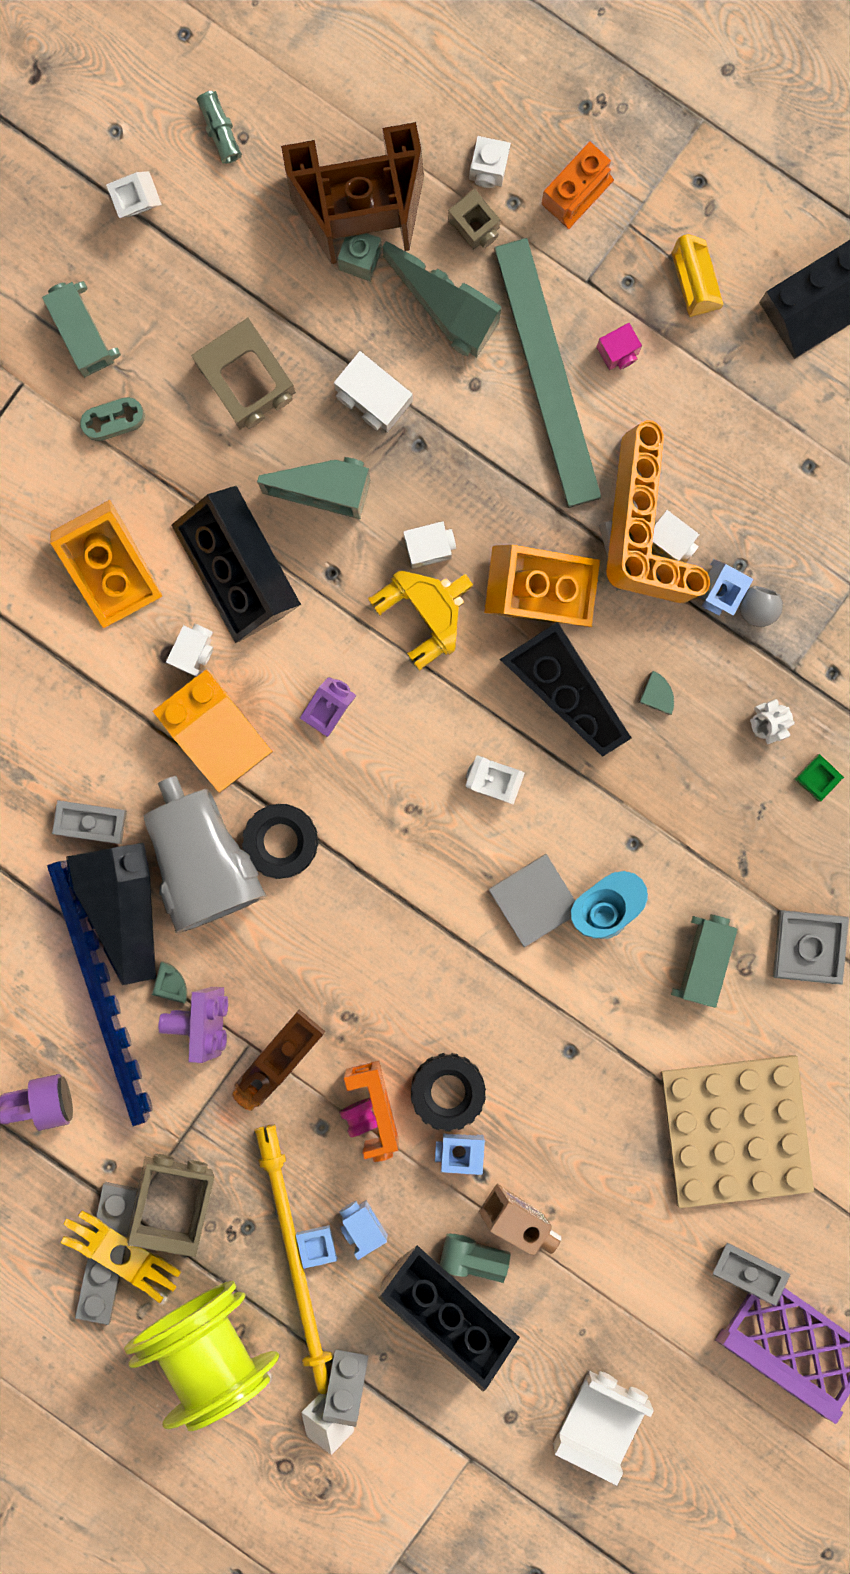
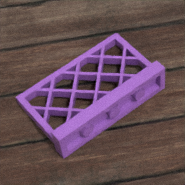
[715,1288,850,1424]

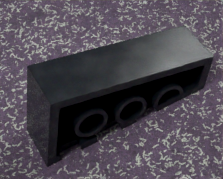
[499,622,632,757]

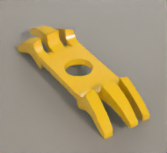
[60,1210,181,1303]

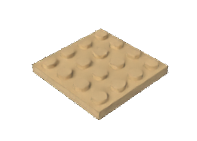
[661,1055,814,1208]

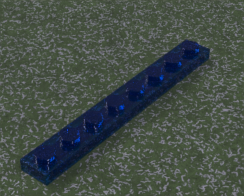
[47,860,153,1126]

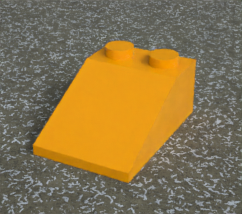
[50,500,162,628]
[484,545,600,627]
[152,669,273,793]

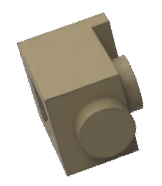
[448,189,501,250]

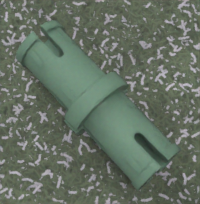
[196,91,242,164]

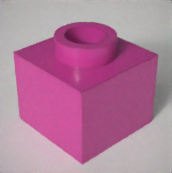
[596,323,642,370]

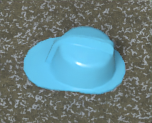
[571,871,648,939]

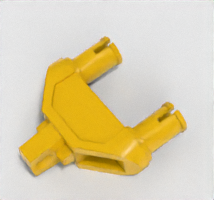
[367,571,473,671]

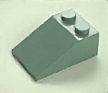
[257,457,371,519]

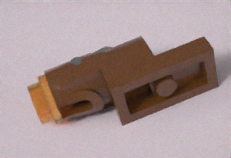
[232,1009,326,1111]

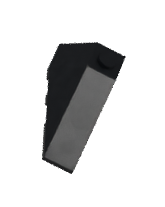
[66,843,156,985]

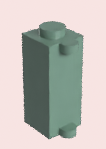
[42,281,121,378]
[671,914,738,1008]

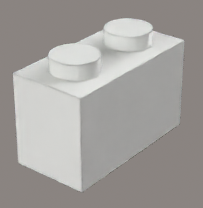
[334,351,413,432]

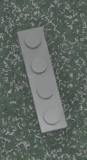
[75,1182,138,1325]

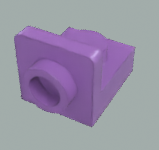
[300,677,356,737]

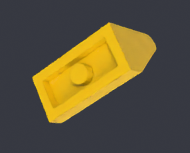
[671,234,724,317]

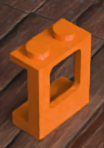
[344,1060,399,1162]

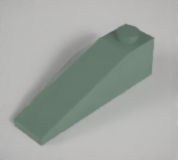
[382,241,502,358]

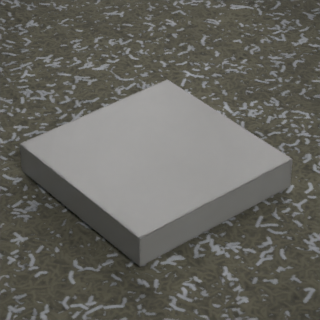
[489,854,575,947]
[773,910,849,985]

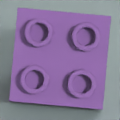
[158,987,228,1063]

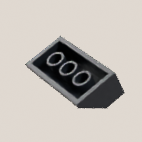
[759,240,850,359]
[171,486,301,643]
[378,1245,520,1391]

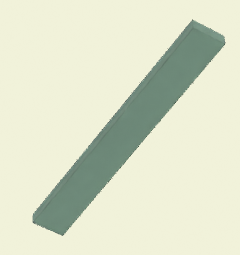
[494,238,601,508]

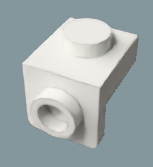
[466,755,525,804]

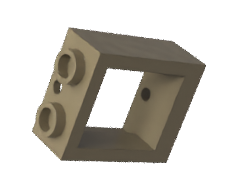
[126,1154,214,1258]

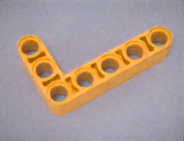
[606,420,710,603]

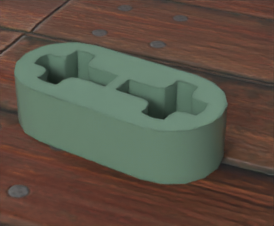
[80,397,145,441]

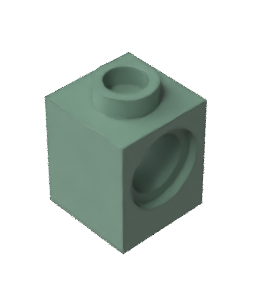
[337,233,382,282]

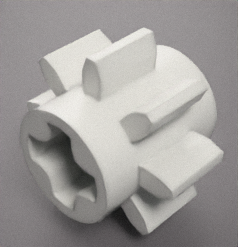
[750,699,794,744]

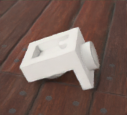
[469,136,511,188]

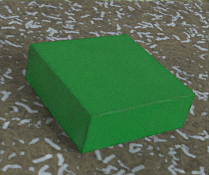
[794,754,844,802]

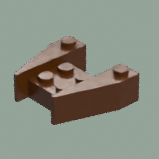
[281,122,424,264]

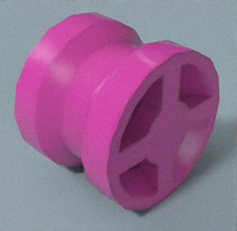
[339,1098,378,1137]

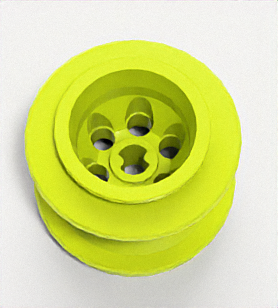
[124,1281,279,1431]

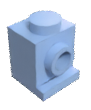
[699,559,753,616]
[435,1133,485,1175]
[339,1200,388,1260]

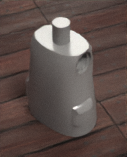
[143,776,267,933]

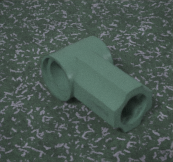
[439,1233,511,1283]

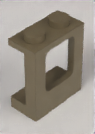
[191,318,296,430]

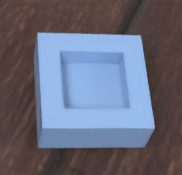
[296,1225,337,1269]

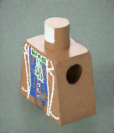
[479,1184,561,1255]

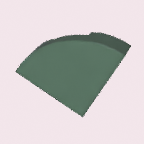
[639,671,674,715]
[152,961,187,1004]

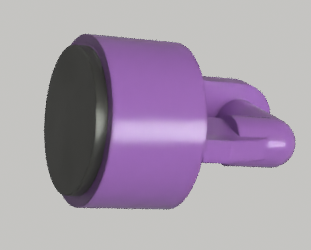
[0,1074,73,1131]

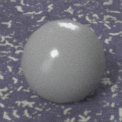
[739,586,783,628]

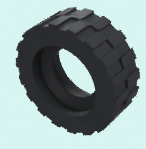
[242,804,319,879]
[411,1053,486,1132]

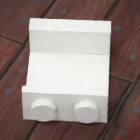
[553,1371,653,1485]

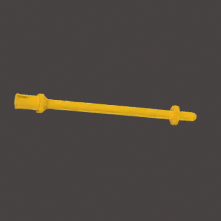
[254,1124,333,1394]

